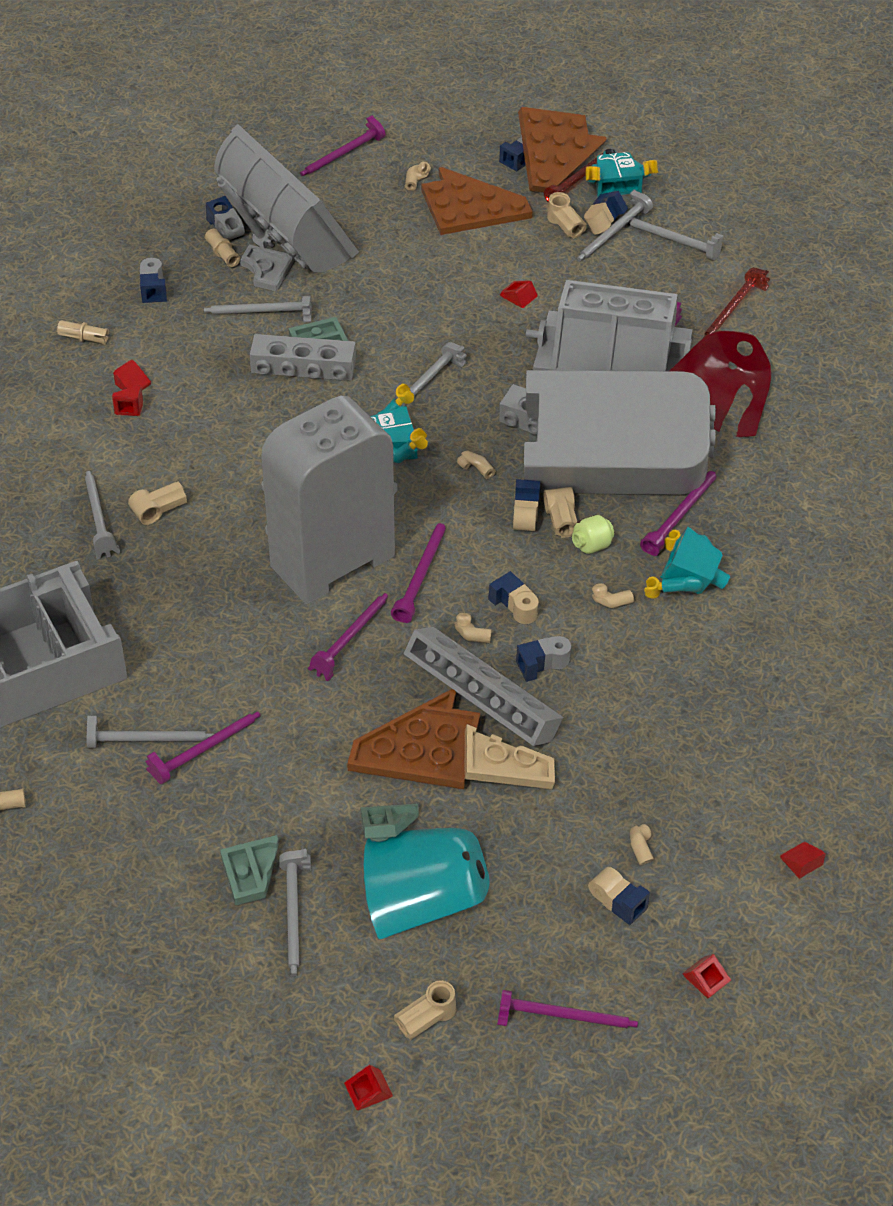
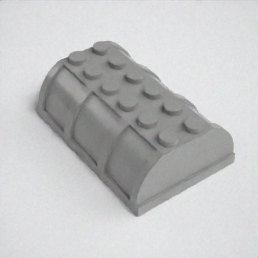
[214,124,359,272]

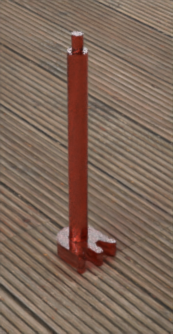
[544,153,603,202]
[702,267,770,339]

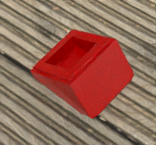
[500,280,538,308]
[113,359,151,390]
[112,386,143,416]
[780,841,825,879]
[682,954,731,999]
[344,1064,393,1111]

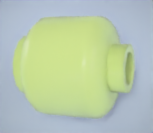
[572,515,614,554]

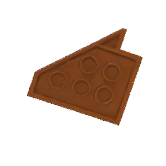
[518,107,607,193]
[421,167,532,235]
[347,689,481,789]

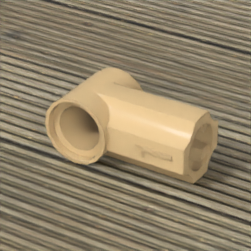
[547,192,586,239]
[128,482,187,525]
[544,487,577,538]
[394,980,456,1040]

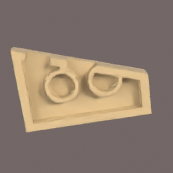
[465,724,555,789]

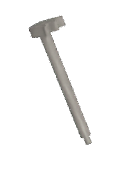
[216,177,274,248]
[577,190,653,261]
[628,218,724,261]
[204,296,312,323]
[402,342,467,407]
[85,471,120,559]
[87,716,214,748]
[279,849,311,976]

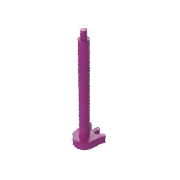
[300,115,386,176]
[308,593,388,681]
[146,711,261,784]
[497,990,638,1028]

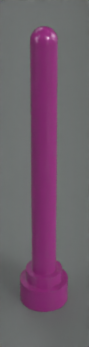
[640,471,717,556]
[391,523,446,623]

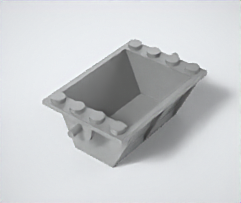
[526,280,693,371]

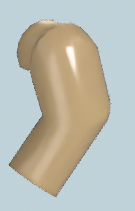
[405,162,431,190]
[457,451,496,479]
[592,583,634,608]
[455,613,492,643]
[630,824,654,866]

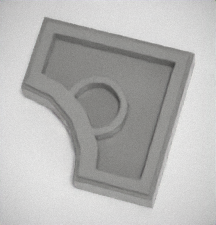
[240,244,295,292]

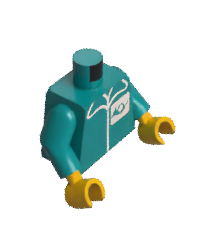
[585,149,659,197]
[370,384,428,464]
[644,527,730,599]

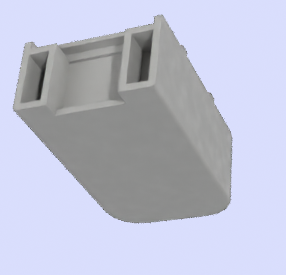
[524,370,715,495]
[261,396,395,604]
[0,561,127,727]

